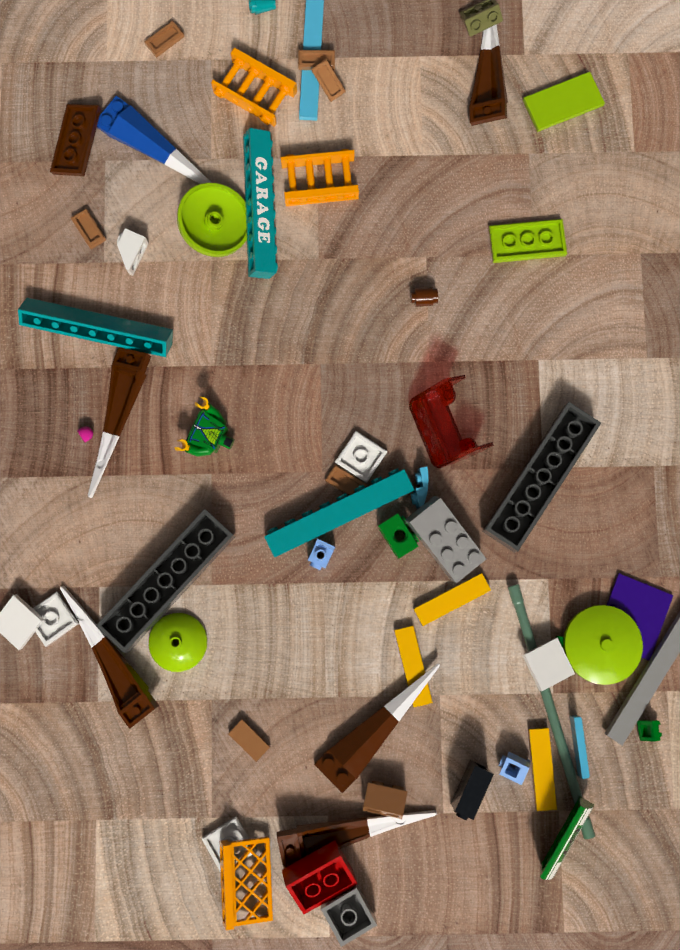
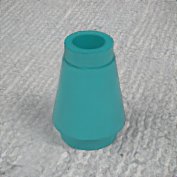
[249,0,276,15]

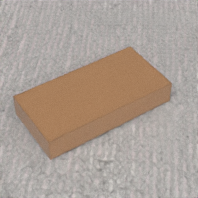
[144,20,184,58]
[298,50,335,70]
[311,59,346,102]
[71,209,106,249]
[325,464,367,496]
[228,719,271,762]

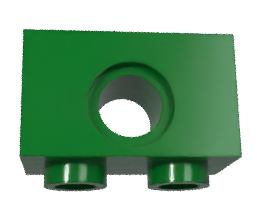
[378,514,419,559]

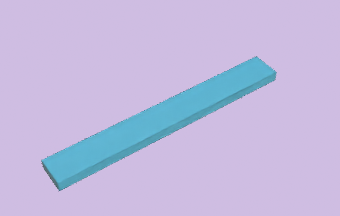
[299,0,324,121]

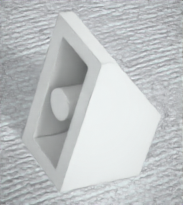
[117,228,149,276]

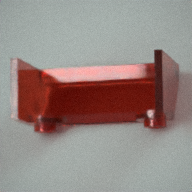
[409,375,494,468]

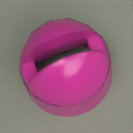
[77,426,93,443]

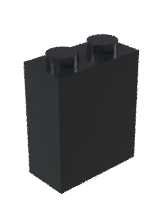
[450,760,494,821]

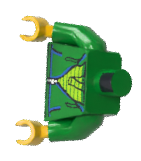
[175,396,235,457]

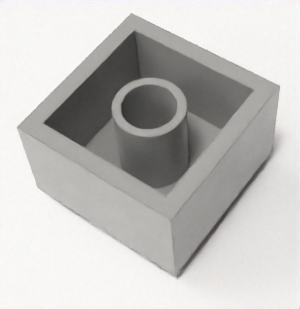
[321,884,377,947]

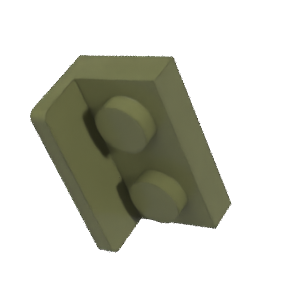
[459,0,503,36]

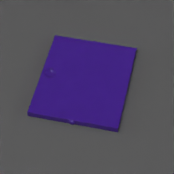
[606,573,674,661]

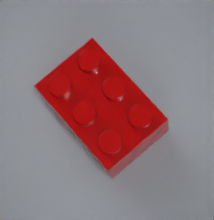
[282,840,358,914]

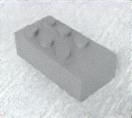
[405,496,486,583]

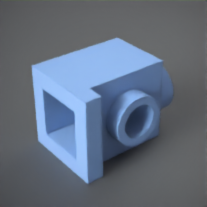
[308,539,335,570]
[498,752,531,785]

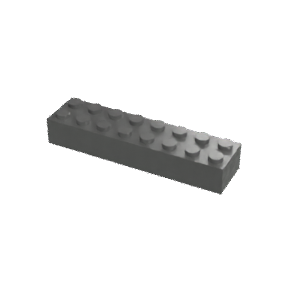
[482,402,601,553]
[96,509,235,653]

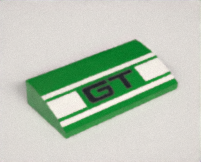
[540,796,594,880]

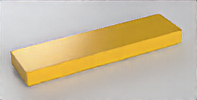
[413,573,491,626]
[394,626,433,708]
[528,727,557,811]

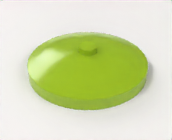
[177,183,247,257]
[563,605,643,685]

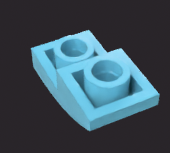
[411,467,429,509]

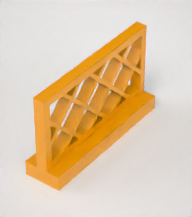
[219,837,273,930]

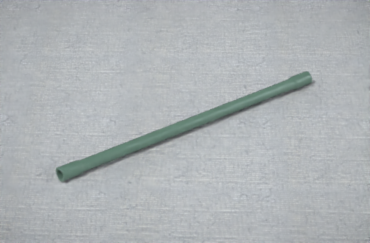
[508,584,595,839]

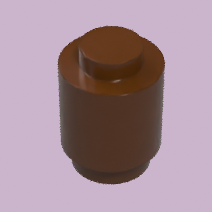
[411,287,438,307]

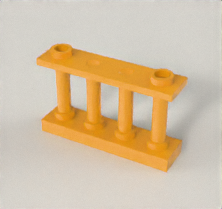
[211,47,297,127]
[281,149,359,206]

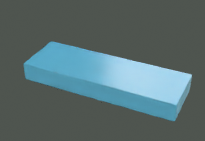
[570,715,590,779]

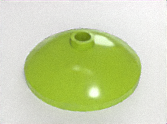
[149,613,207,672]

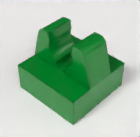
[637,720,662,742]

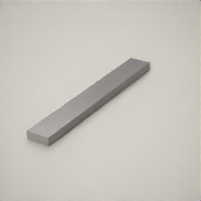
[604,611,680,746]

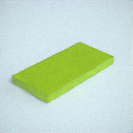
[523,72,605,132]
[488,219,567,263]

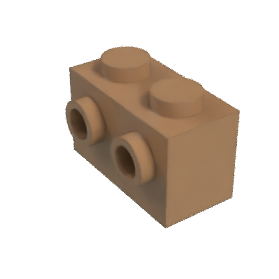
[363,781,408,819]

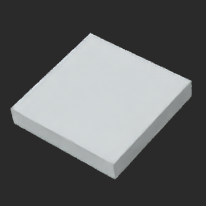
[335,431,388,484]
[33,592,79,647]
[0,594,44,650]
[522,638,575,691]
[201,816,257,872]

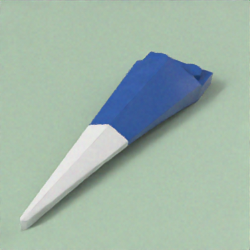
[97,95,212,184]

